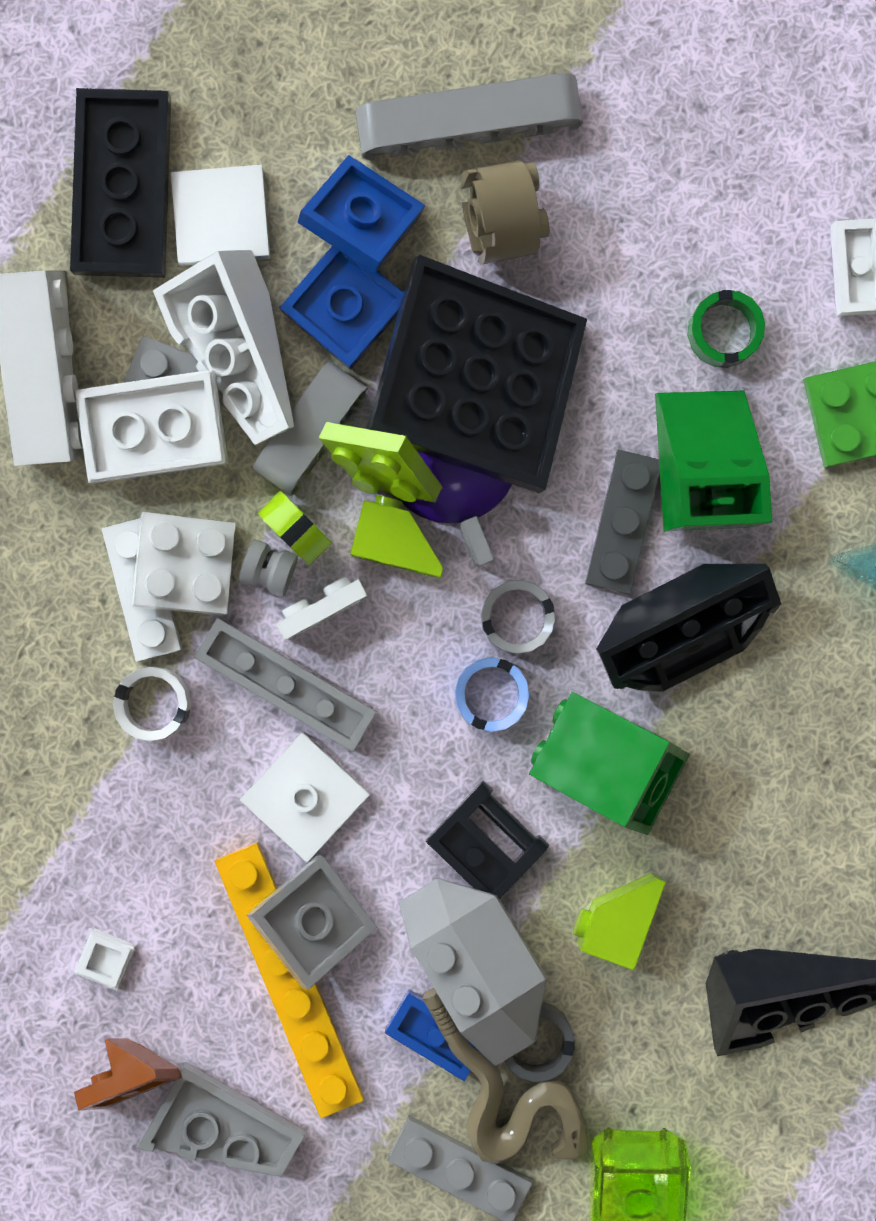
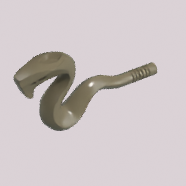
[422,988,588,1164]

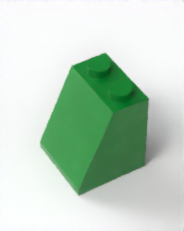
[529,692,690,835]

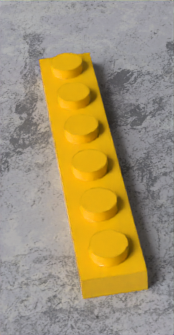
[214,842,364,1119]

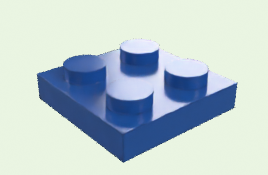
[297,155,425,273]
[279,246,404,370]

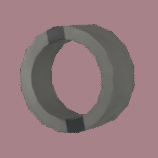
[505,1002,575,1082]

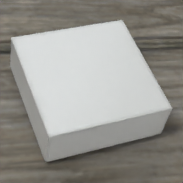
[74,928,137,991]

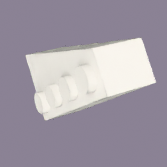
[0,270,83,466]

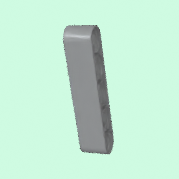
[355,73,583,161]

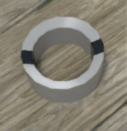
[481,580,556,654]

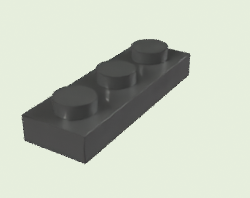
[585,449,660,594]

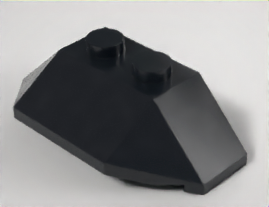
[596,564,781,692]

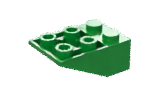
[655,390,772,532]

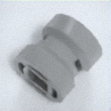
[239,539,298,597]

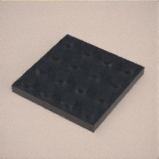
[367,254,587,493]

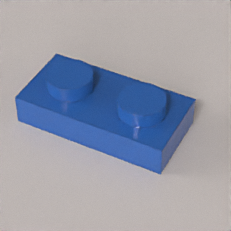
[385,989,481,1081]

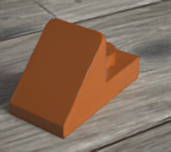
[74,1038,182,1111]

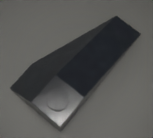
[705,949,876,1056]

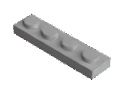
[194,618,377,752]

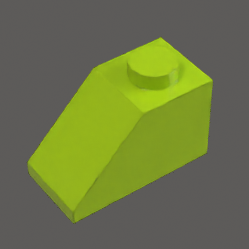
[350,495,443,579]
[573,872,666,971]

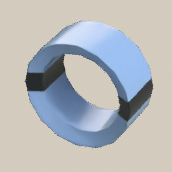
[455,657,529,732]

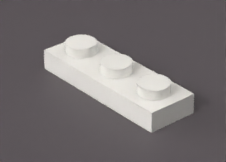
[101,518,183,662]

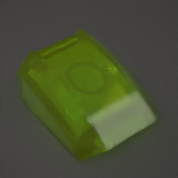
[589,1127,691,1221]

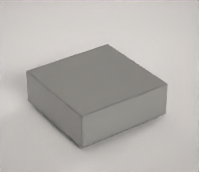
[459,516,494,567]

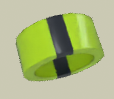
[257,490,333,566]

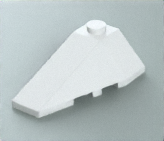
[153,250,294,445]

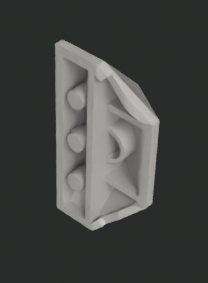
[399,878,547,1066]

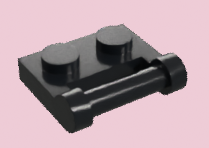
[426,781,549,899]

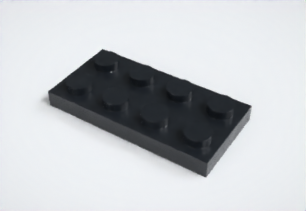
[70,88,171,278]

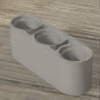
[253,361,368,496]

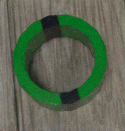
[687,290,765,368]

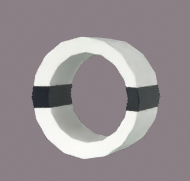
[113,666,192,741]

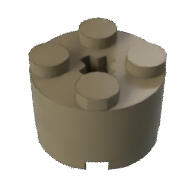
[461,160,550,265]

